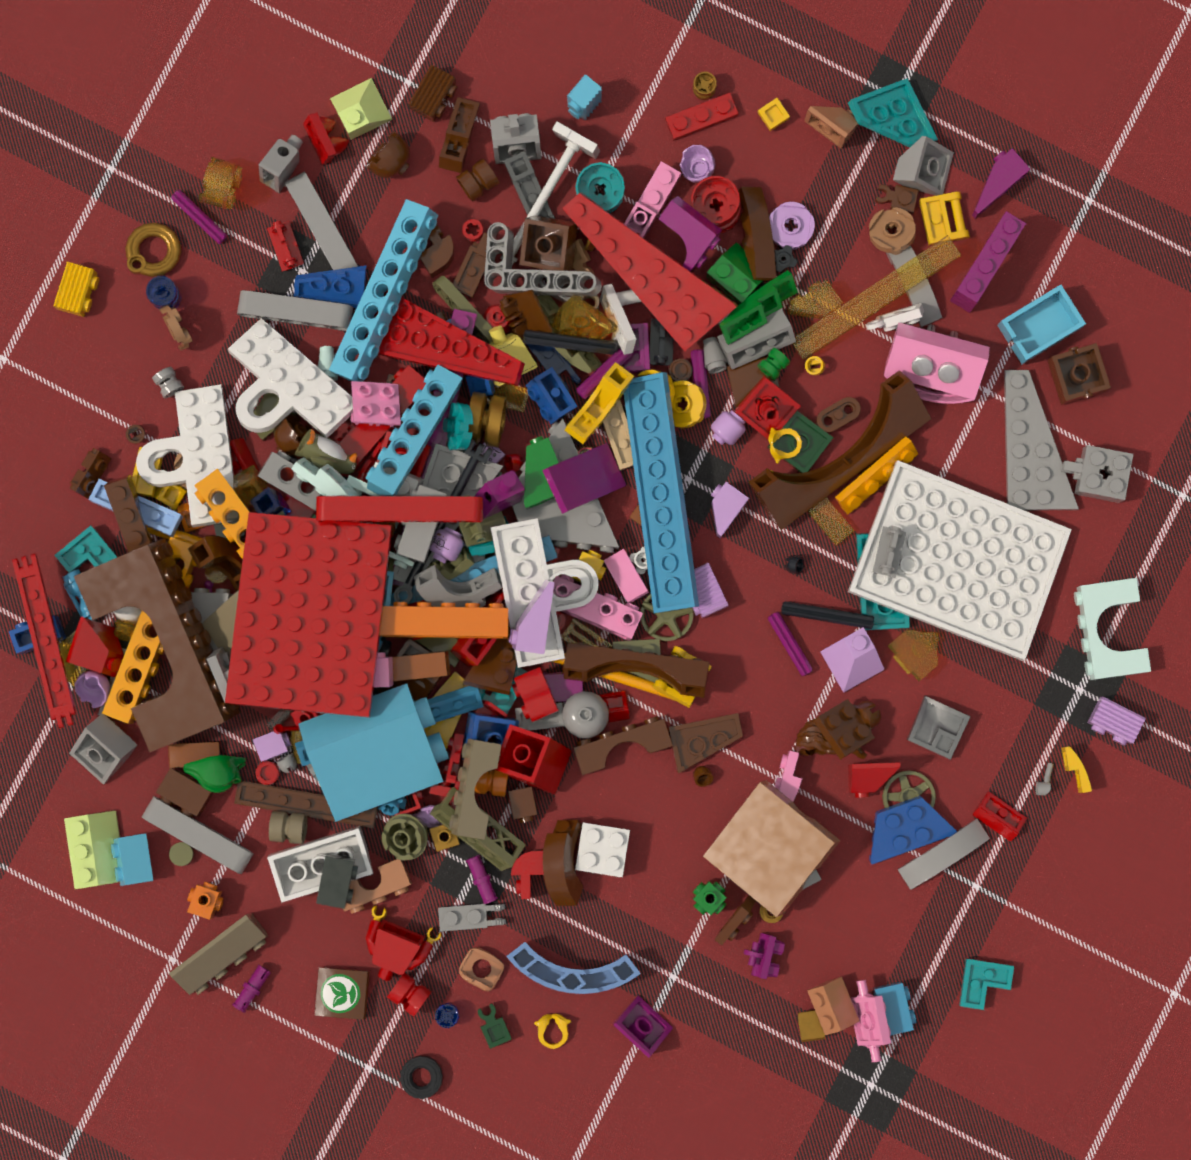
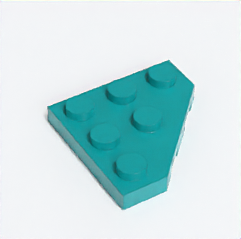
[848,78,938,148]

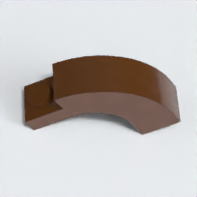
[188,536,243,592]
[543,820,584,906]

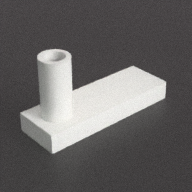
[600,284,642,355]

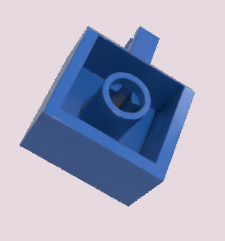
[461,712,519,760]

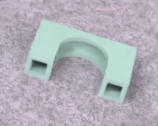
[1074,578,1151,680]

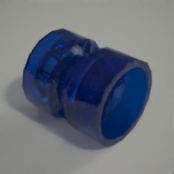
[146,276,181,310]

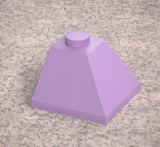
[820,627,885,693]

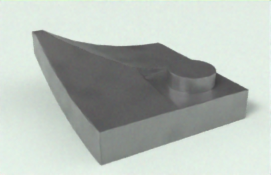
[907,696,970,760]

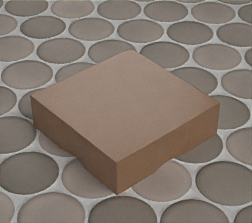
[703,780,840,917]

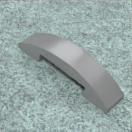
[886,246,942,327]
[897,819,990,890]

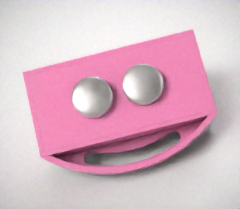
[884,322,990,404]

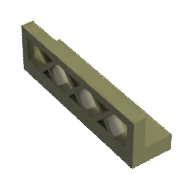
[430,787,526,871]

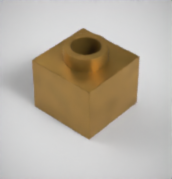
[430,825,460,852]

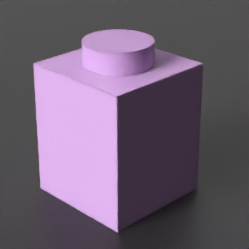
[253,731,292,762]

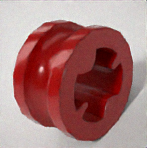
[462,219,484,242]

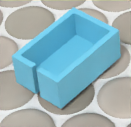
[997,285,1086,364]

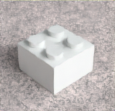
[575,822,630,877]

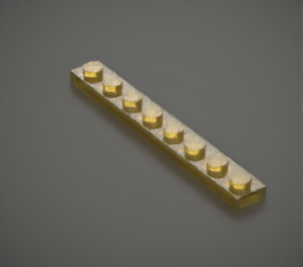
[792,235,961,360]

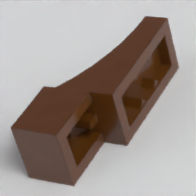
[439,97,480,173]

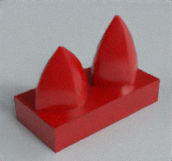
[303,112,349,165]

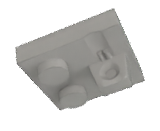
[207,647,231,702]

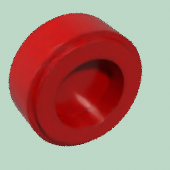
[256,761,280,785]

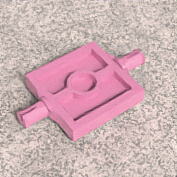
[850,980,891,1062]

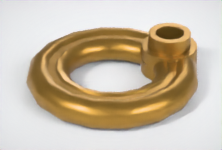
[125,222,181,277]

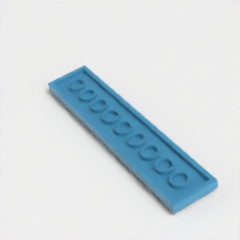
[624,372,699,613]

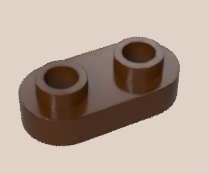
[816,397,861,433]

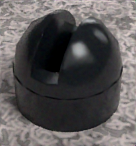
[785,555,804,575]

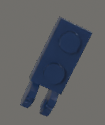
[525,343,581,391]

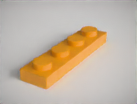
[835,436,918,514]

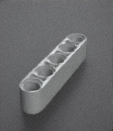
[284,171,358,270]
[237,291,353,331]
[142,796,254,874]

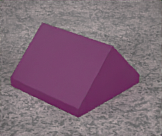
[613,995,673,1058]

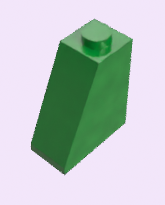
[524,436,559,510]

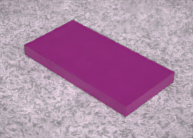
[542,443,626,514]

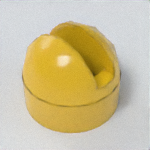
[805,356,825,376]

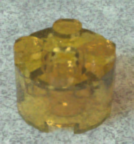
[199,157,243,210]

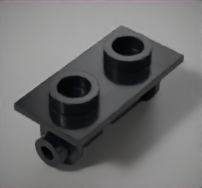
[649,318,674,366]

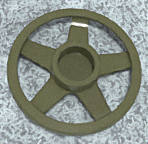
[641,594,693,641]
[882,770,936,808]

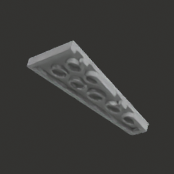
[1004,370,1078,511]
[393,444,503,585]

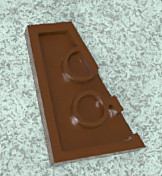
[463,625,517,695]
[668,713,743,774]

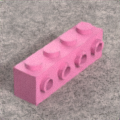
[553,574,643,641]

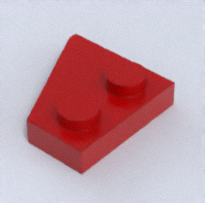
[444,732,465,784]

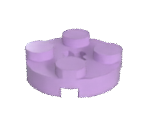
[769,202,815,249]

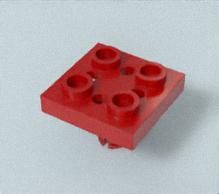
[734,375,801,439]

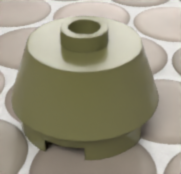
[382,814,429,860]

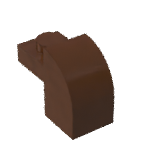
[419,224,454,278]

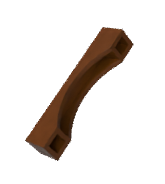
[563,642,709,698]

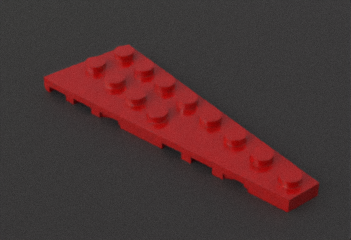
[562,192,738,351]
[364,290,525,386]

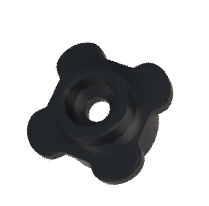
[774,245,797,272]

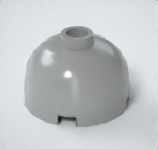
[562,691,609,738]

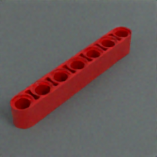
[316,496,483,522]

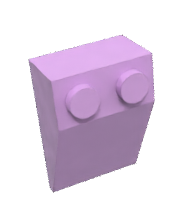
[509,580,554,654]

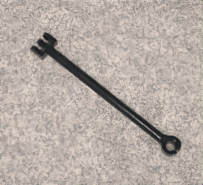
[394,439,493,604]

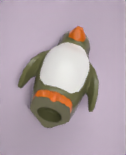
[295,429,357,474]

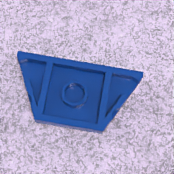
[869,796,957,864]

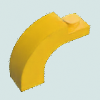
[564,362,634,444]

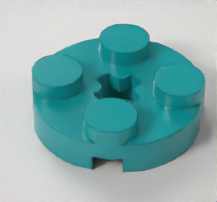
[443,403,473,450]

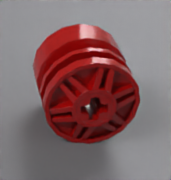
[691,176,741,233]

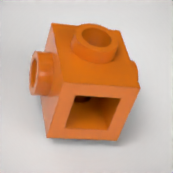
[187,881,224,920]

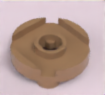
[869,207,916,255]
[159,305,192,351]

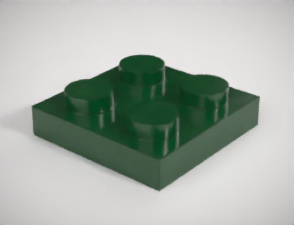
[767,411,833,473]

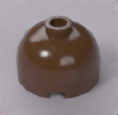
[365,131,410,178]
[274,413,316,459]

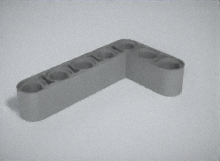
[484,222,602,297]

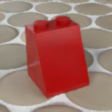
[494,724,572,795]

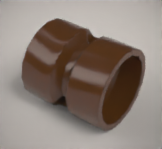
[456,159,500,202]

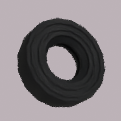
[400,1055,443,1099]

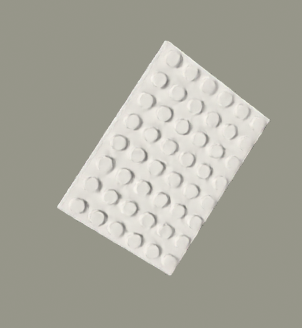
[848,460,1072,661]

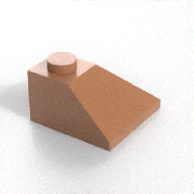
[805,106,859,149]

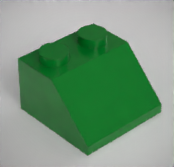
[706,242,765,305]

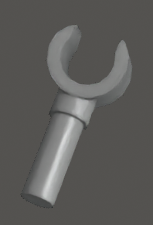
[1036,763,1054,795]

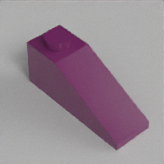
[972,148,1030,218]

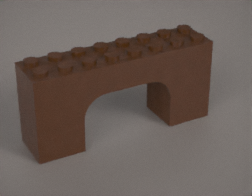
[74,538,240,752]

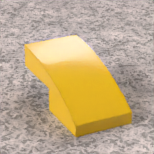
[1061,747,1092,793]

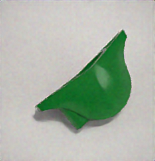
[183,755,246,793]

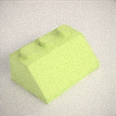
[64,811,120,889]

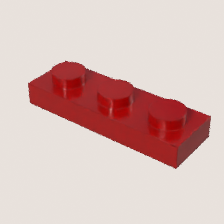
[665,93,738,141]

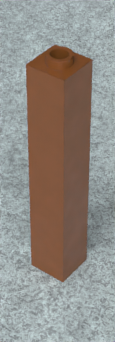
[391,651,451,681]

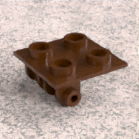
[499,289,553,342]

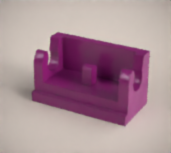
[623,323,650,374]

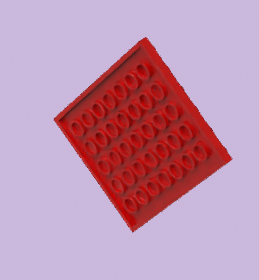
[225,512,392,718]

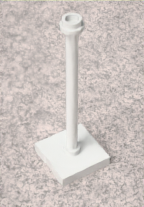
[500,122,600,265]

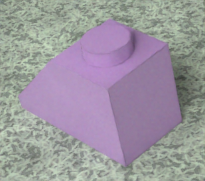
[711,482,749,538]

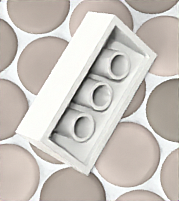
[267,826,373,902]

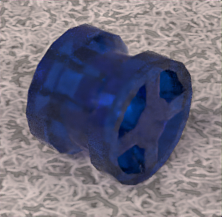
[435,1003,459,1028]

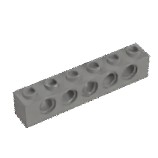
[257,450,322,511]

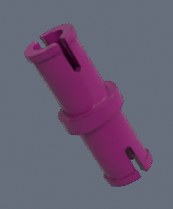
[466,855,498,904]
[232,964,271,1013]

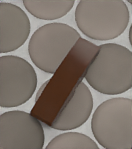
[738,187,776,281]

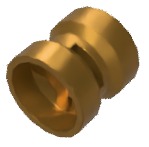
[693,72,717,100]

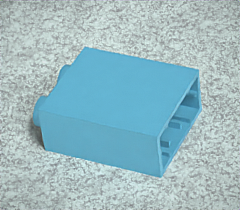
[298,684,449,822]

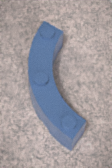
[506,942,641,994]

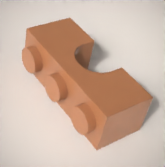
[343,859,412,914]

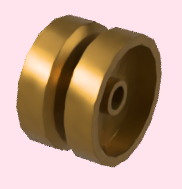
[468,392,506,448]

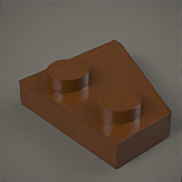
[715,894,756,945]

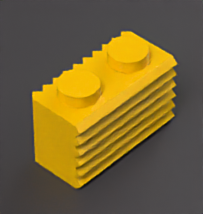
[53,262,99,317]

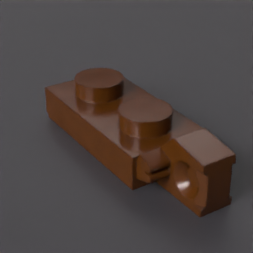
[453,233,487,298]

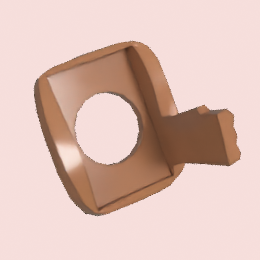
[459,948,504,992]

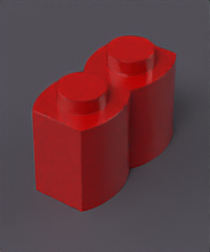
[512,667,559,722]

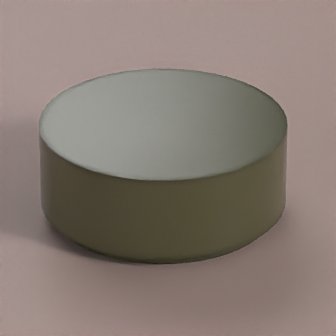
[169,842,194,866]

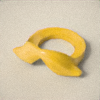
[768,428,802,464]
[534,1014,571,1049]

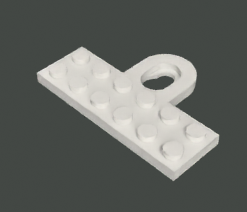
[228,318,353,438]
[136,385,239,528]
[490,518,598,668]

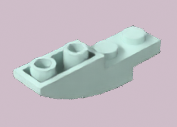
[291,457,372,524]

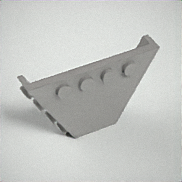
[512,419,619,553]

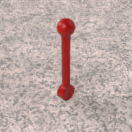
[273,724,300,734]

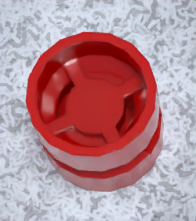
[387,972,432,1017]

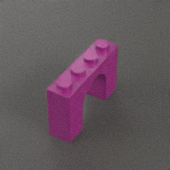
[659,196,722,272]
[950,211,1026,313]

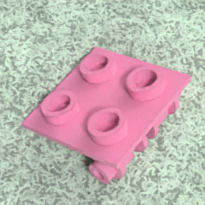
[350,381,401,427]

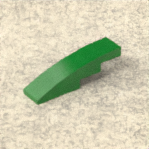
[719,270,798,345]

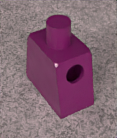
[474,471,525,520]

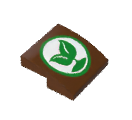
[315,967,370,1020]

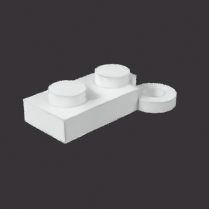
[866,303,924,331]

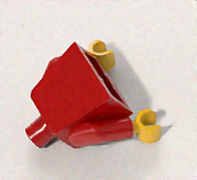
[366,905,441,981]

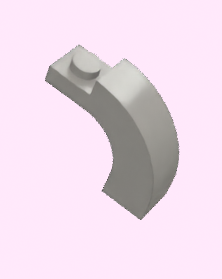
[414,565,502,608]

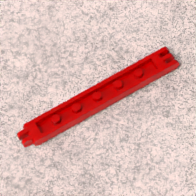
[12,553,76,729]

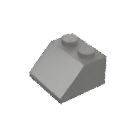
[69,714,137,785]

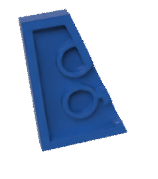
[294,265,367,308]

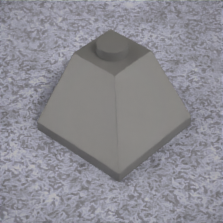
[893,136,954,196]

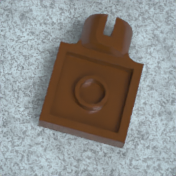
[813,699,881,760]

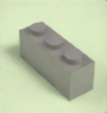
[717,309,796,370]
[394,485,447,564]

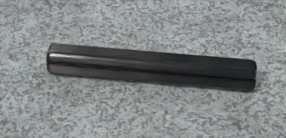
[523,330,616,355]
[781,601,874,629]

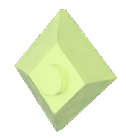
[330,78,392,140]

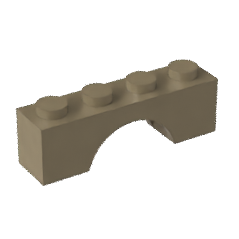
[449,739,501,840]

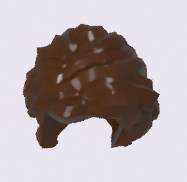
[794,718,868,759]

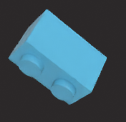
[111,834,153,886]

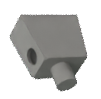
[258,135,303,193]

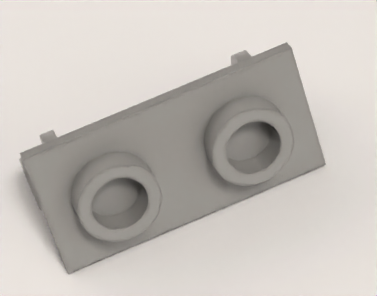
[872,526,906,578]

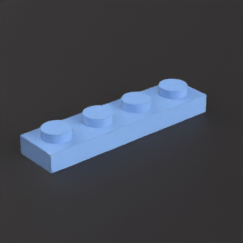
[89,479,183,537]

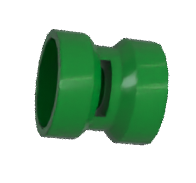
[757,348,790,381]

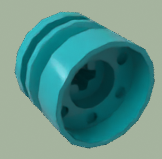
[575,162,625,214]

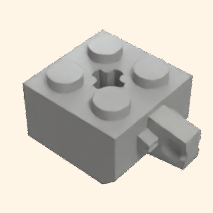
[490,113,542,164]
[1061,445,1133,503]

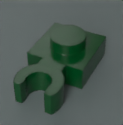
[478,1003,512,1049]

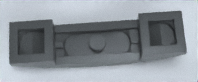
[503,151,555,219]

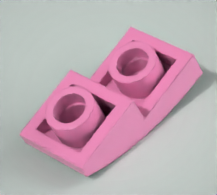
[604,549,649,603]

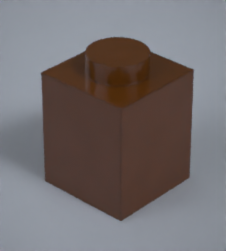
[508,787,538,823]

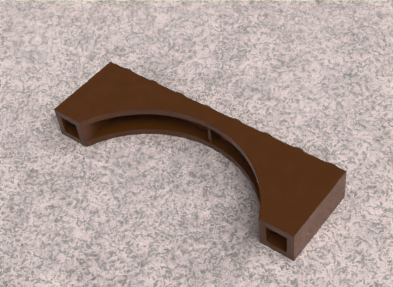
[748,370,931,530]

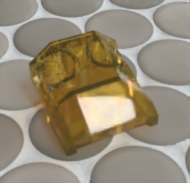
[552,295,617,340]

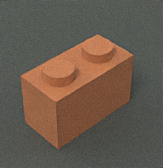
[807,977,859,1035]

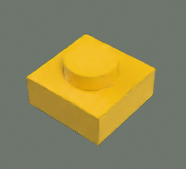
[757,98,790,131]

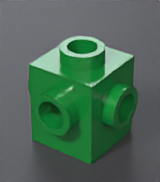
[692,881,727,915]

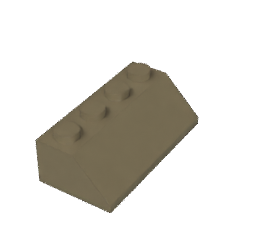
[169,913,269,995]

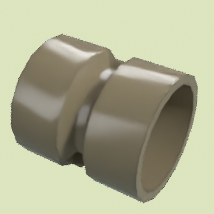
[269,811,307,844]

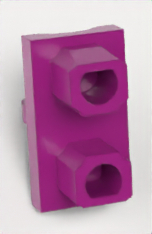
[743,933,785,979]

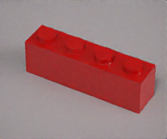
[450,588,509,666]

